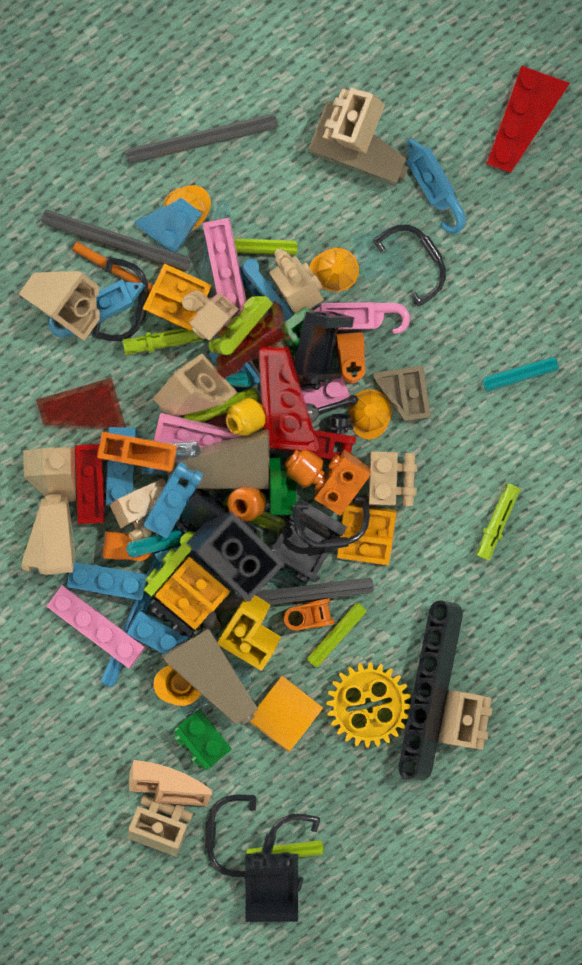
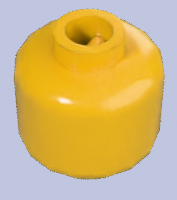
[226,398,266,437]

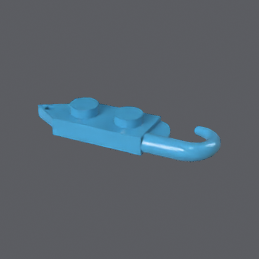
[406,139,466,234]
[49,279,145,338]

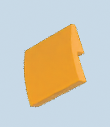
[143,263,212,331]
[337,503,397,565]
[155,557,230,630]
[249,676,323,752]

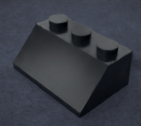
[180,488,261,538]
[186,511,285,602]

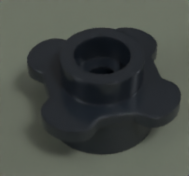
[327,413,353,434]

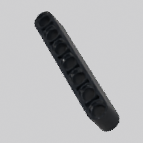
[398,600,463,781]

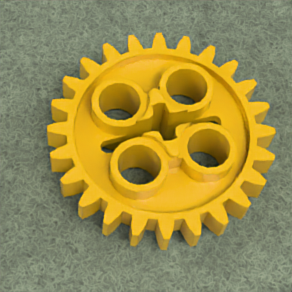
[326,662,411,748]

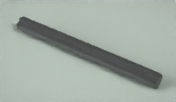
[125,113,278,164]
[41,210,191,271]
[218,578,374,611]

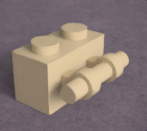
[322,88,385,154]
[269,249,324,314]
[182,290,239,341]
[368,451,418,506]
[110,478,179,541]
[438,690,493,750]
[128,795,193,857]

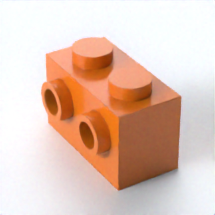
[313,450,371,516]

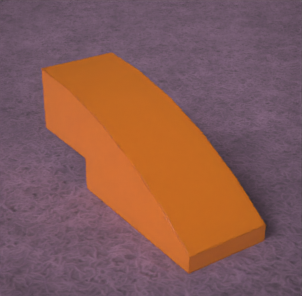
[97,432,178,472]

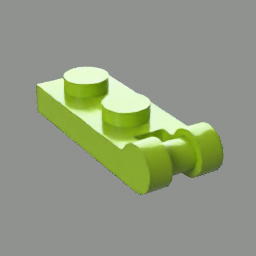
[209,296,273,355]
[144,531,196,596]

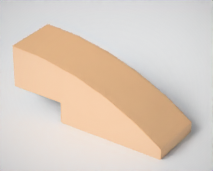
[129,760,212,806]

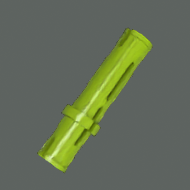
[123,326,203,356]
[475,483,521,561]

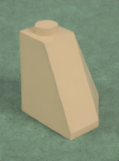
[19,271,100,341]
[153,354,237,417]
[23,447,77,502]
[21,494,76,575]

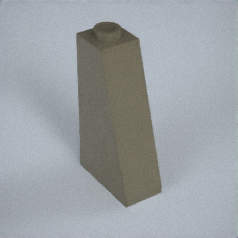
[308,101,409,186]
[168,430,270,489]
[161,628,258,725]

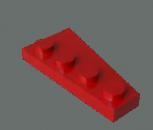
[486,66,570,174]
[259,346,319,451]

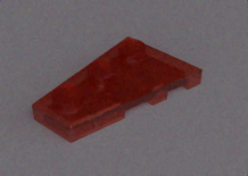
[216,300,286,379]
[36,378,127,428]

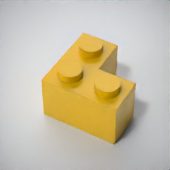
[217,595,281,671]

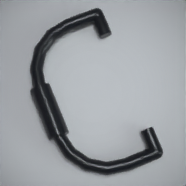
[373,224,446,306]
[92,257,149,341]
[292,495,370,550]
[205,794,256,877]
[261,814,320,892]

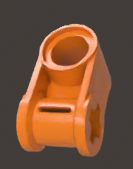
[336,332,366,384]
[102,531,153,561]
[283,598,335,630]

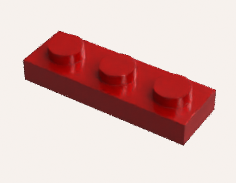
[75,444,105,524]

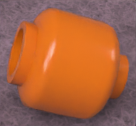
[284,450,324,487]
[228,487,266,522]

